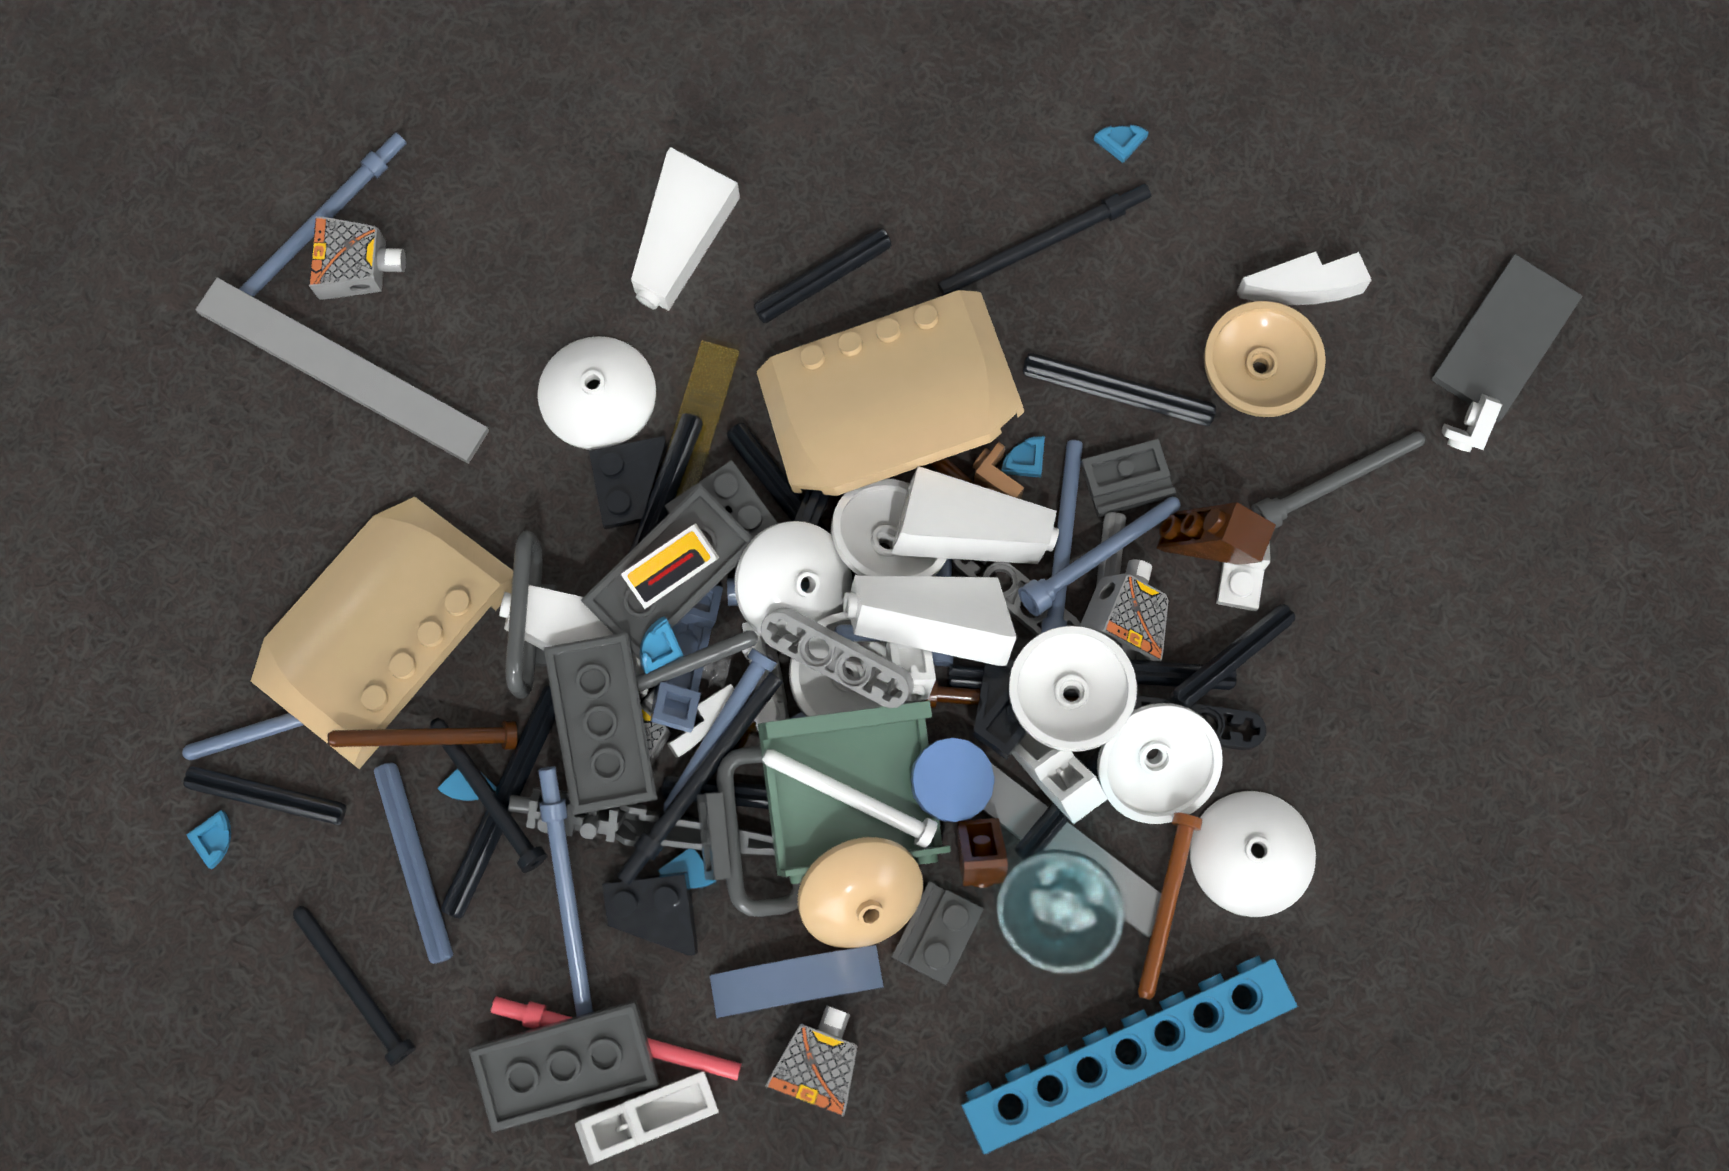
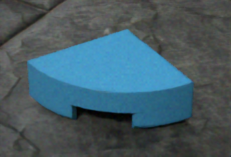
[1094,125,1149,163]
[1001,436,1045,478]
[640,616,684,674]
[437,768,497,801]
[186,810,231,869]
[658,849,717,889]

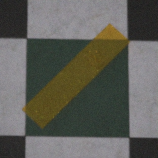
[663,340,740,498]

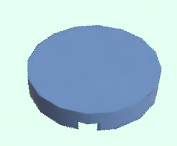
[911,738,995,822]

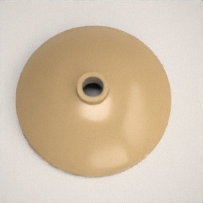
[1204,301,1326,417]
[798,837,923,949]

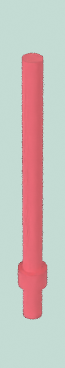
[491,996,742,1080]

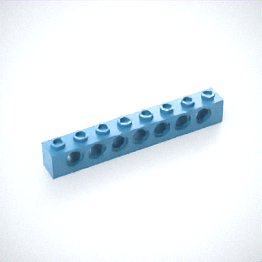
[961,955,1298,1154]

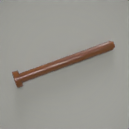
[1138,812,1203,1000]

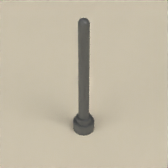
[1251,431,1426,530]
[636,630,758,692]

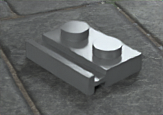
[1081,439,1176,518]
[891,881,984,986]

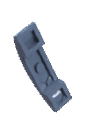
[651,585,723,733]
[710,945,884,1018]

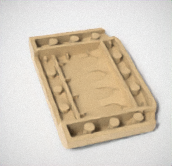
[756,290,1024,496]
[251,497,513,769]

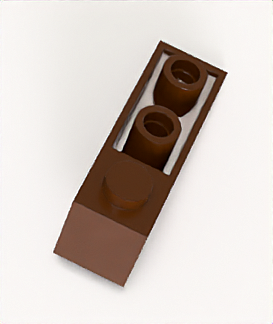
[1156,502,1276,565]

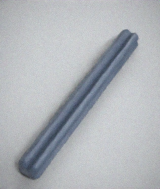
[374,763,453,964]

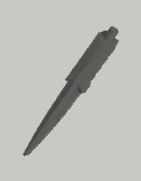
[509,787,775,855]

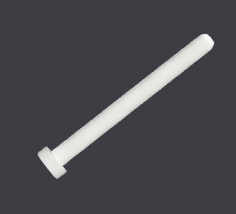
[762,749,938,849]

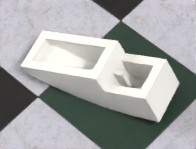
[1237,252,1371,305]
[1012,733,1107,824]
[575,1071,719,1165]

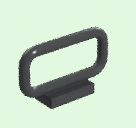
[506,530,557,699]
[697,746,801,917]

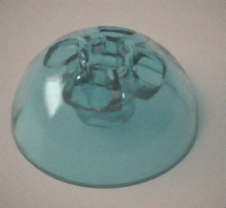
[997,849,1125,973]

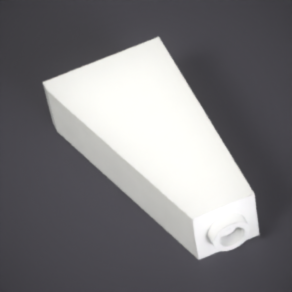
[631,147,740,311]
[891,466,1059,564]
[843,575,1016,666]
[499,585,648,699]

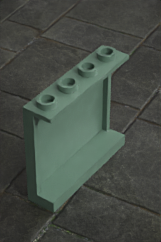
[758,701,951,884]

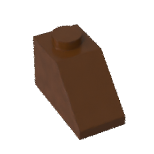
[957,818,1008,888]

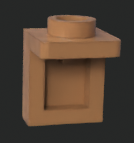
[973,442,1024,499]

